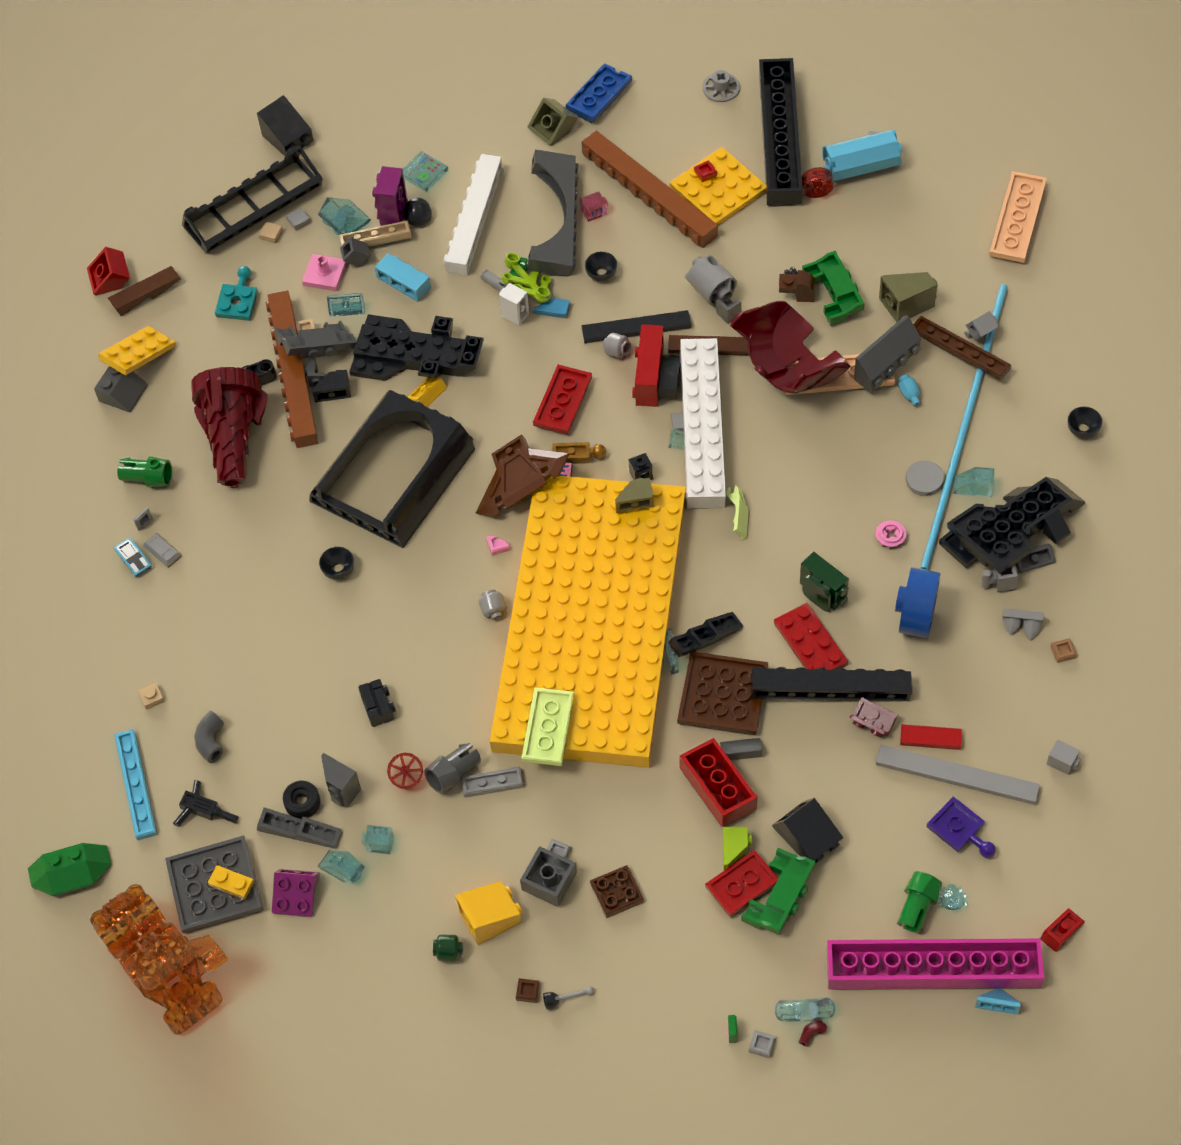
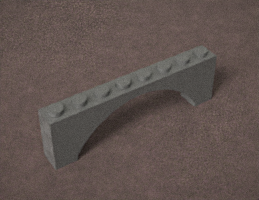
[528,149,578,276]

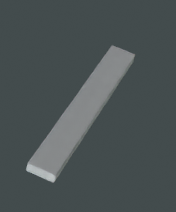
[876,745,1040,805]

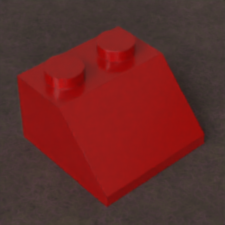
[87,246,130,296]

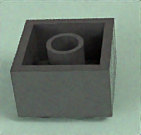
[520,846,577,907]

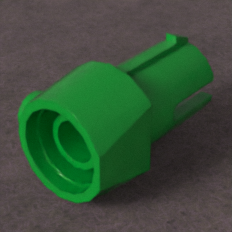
[117,456,172,487]
[897,871,942,934]

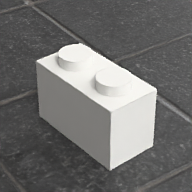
[499,283,530,326]

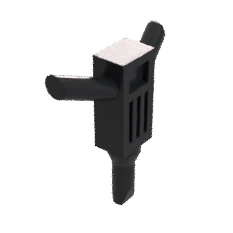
[173,780,239,827]

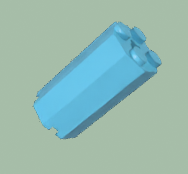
[822,130,903,181]

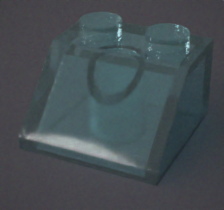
[318,197,371,235]

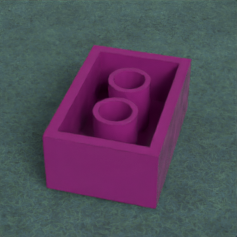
[372,166,408,226]

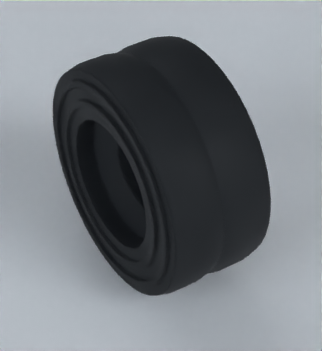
[283,780,320,819]

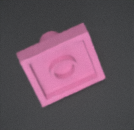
[302,254,347,291]

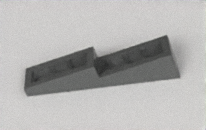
[256,807,341,849]

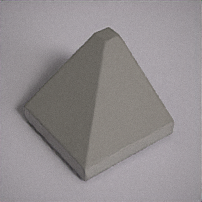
[133,507,152,530]

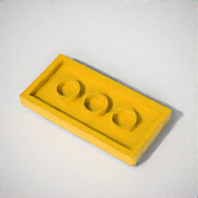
[98,326,175,376]

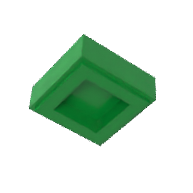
[728,1015,737,1043]

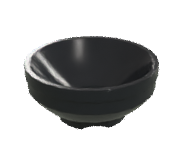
[585,251,617,281]
[1067,406,1102,438]
[319,547,354,579]

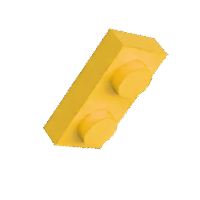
[207,865,254,900]

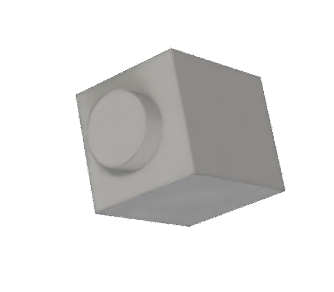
[1047,740,1081,775]

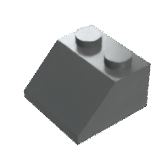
[94,366,148,413]
[321,753,361,808]

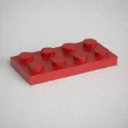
[533,364,592,435]
[774,603,848,670]

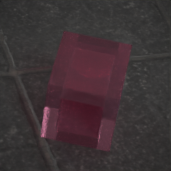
[580,191,608,222]

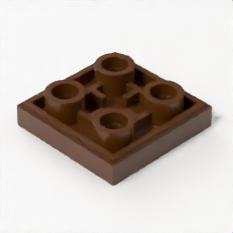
[590,865,644,918]

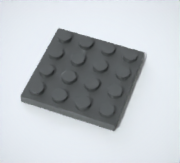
[165,835,263,933]

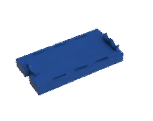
[566,63,632,123]

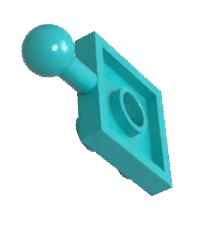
[215,266,258,321]

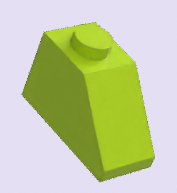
[723,827,752,871]

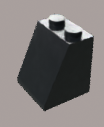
[257,95,313,156]
[772,798,843,863]

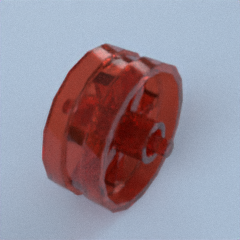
[802,167,834,198]
[387,752,424,790]

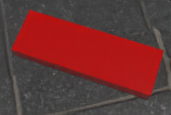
[900,724,962,750]

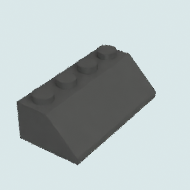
[854,315,921,392]

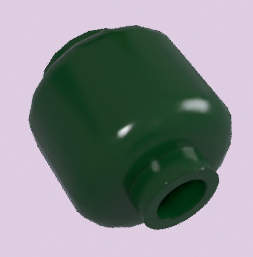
[433,934,463,962]

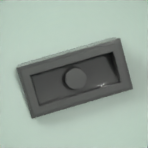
[1015,543,1056,573]
[720,738,763,760]

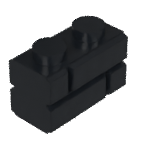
[358,679,396,727]

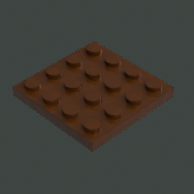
[677,652,768,735]

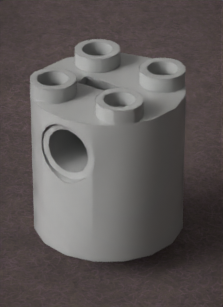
[685,255,737,306]

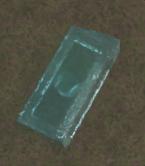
[327,293,365,317]

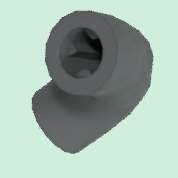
[194,710,224,763]

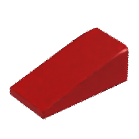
[1041,908,1085,952]

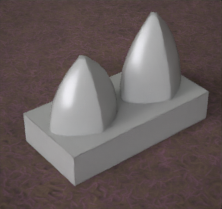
[1002,609,1044,640]

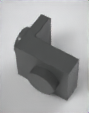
[305,358,326,387]

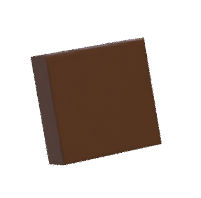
[516,978,540,1003]

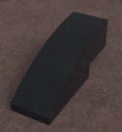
[658,355,681,398]

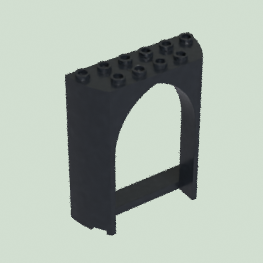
[309,390,475,548]

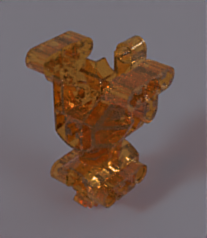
[90,884,228,1034]

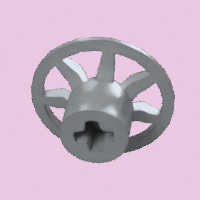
[703,70,740,102]

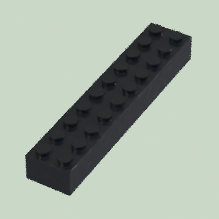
[759,58,802,205]

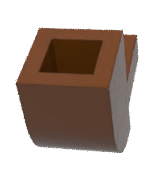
[779,270,815,302]

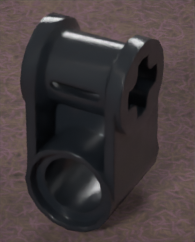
[242,359,277,385]

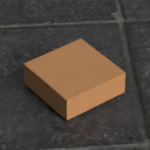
[1051,638,1077,663]

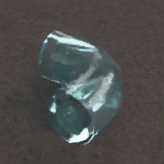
[775,997,835,1022]

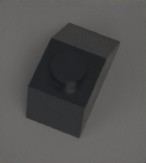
[312,369,351,403]

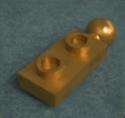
[552,442,607,462]

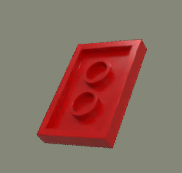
[705,850,778,918]

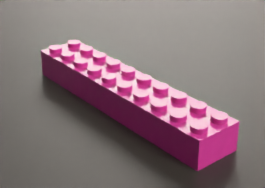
[826,938,1044,989]

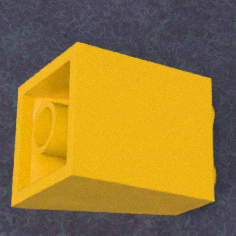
[455,881,523,945]

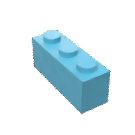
[375,253,431,302]

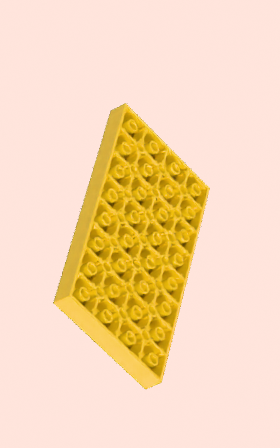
[490,476,686,768]

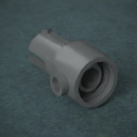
[424,743,481,793]

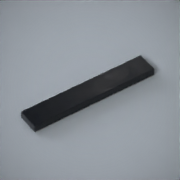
[581,310,691,343]

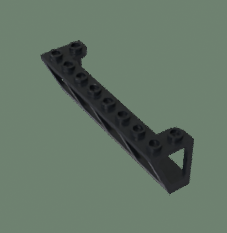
[182,145,323,253]

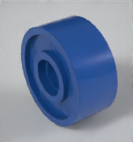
[895,567,941,638]

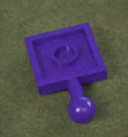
[926,796,996,858]

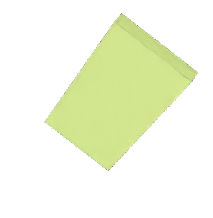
[521,687,574,766]

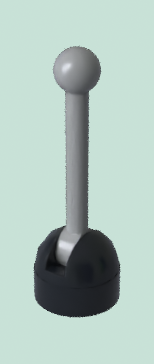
[543,987,594,1010]

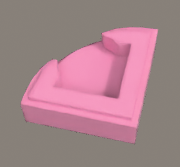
[486,536,510,555]

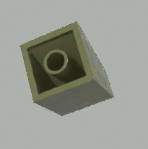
[879,272,938,322]

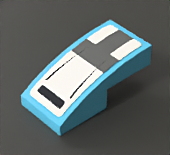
[114,537,151,577]

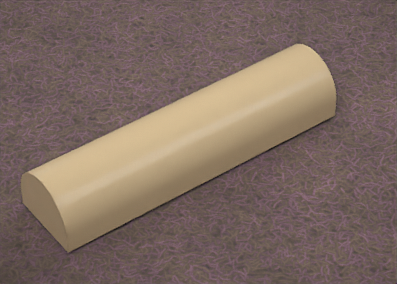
[339,221,411,247]

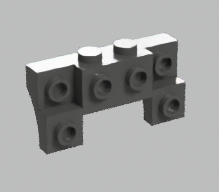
[274,321,356,358]

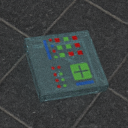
[403,151,448,192]

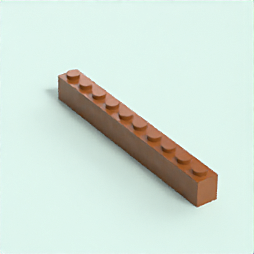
[581,130,718,248]
[265,290,318,448]

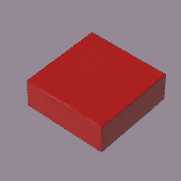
[694,160,717,182]

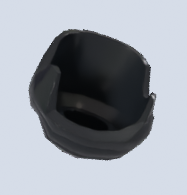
[404,197,432,226]

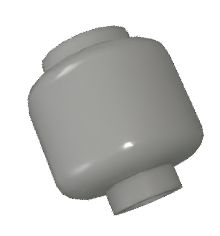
[603,333,631,358]
[479,590,507,620]

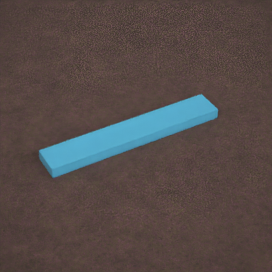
[114,729,157,840]

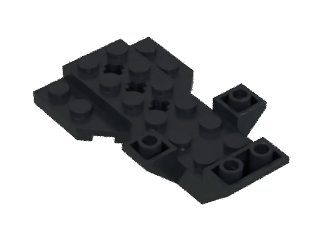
[349,314,484,381]
[947,477,1085,574]

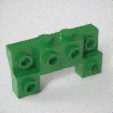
[802,250,865,326]
[741,848,815,935]

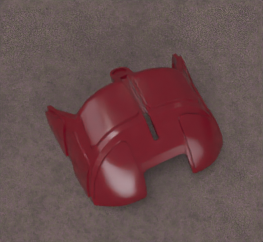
[730,301,851,393]

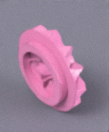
[876,520,906,549]

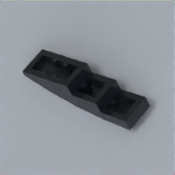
[668,612,744,657]

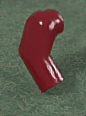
[799,1020,827,1047]

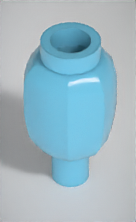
[899,374,920,407]

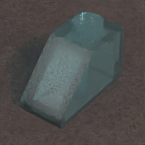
[953,467,994,497]
[317,850,365,883]

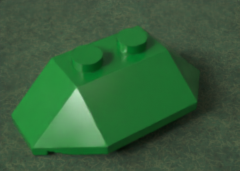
[28,843,111,897]

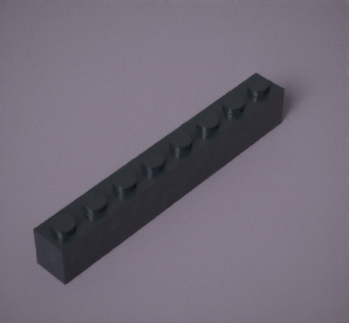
[750,667,912,701]

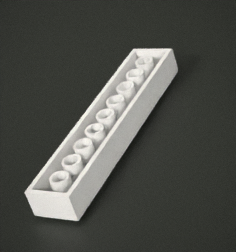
[680,338,726,509]

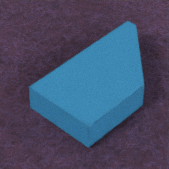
[534,298,570,318]

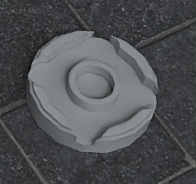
[906,461,944,496]

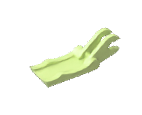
[726,485,749,540]

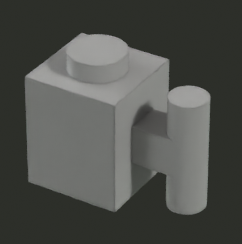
[964,311,999,340]
[982,564,1018,592]

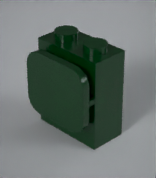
[800,551,849,611]

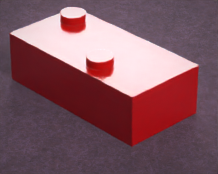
[632,325,664,407]
[679,738,757,828]

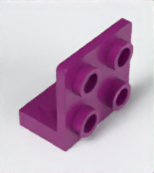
[272,869,320,917]

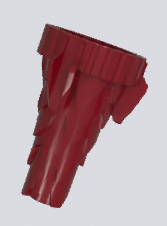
[191,367,268,488]

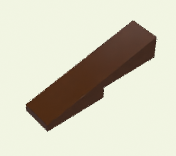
[108,266,181,316]

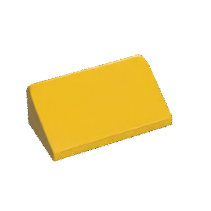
[408,377,447,407]

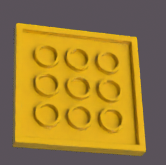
[669,147,766,225]

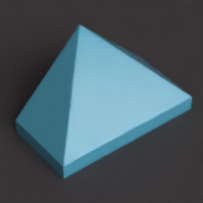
[975,988,1021,1015]

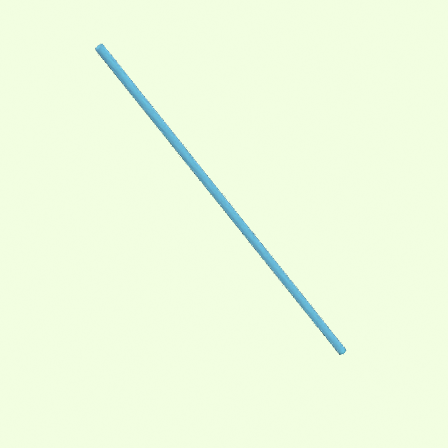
[920,284,1007,570]

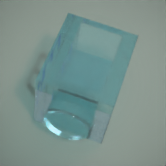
[362,825,394,854]

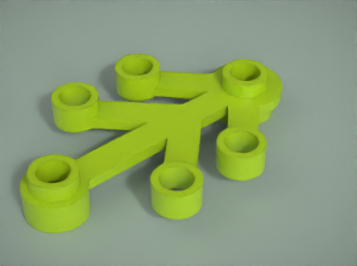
[501,253,551,303]

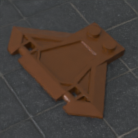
[476,434,569,517]

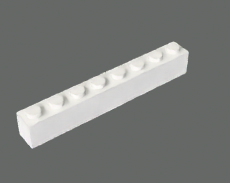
[444,154,503,276]

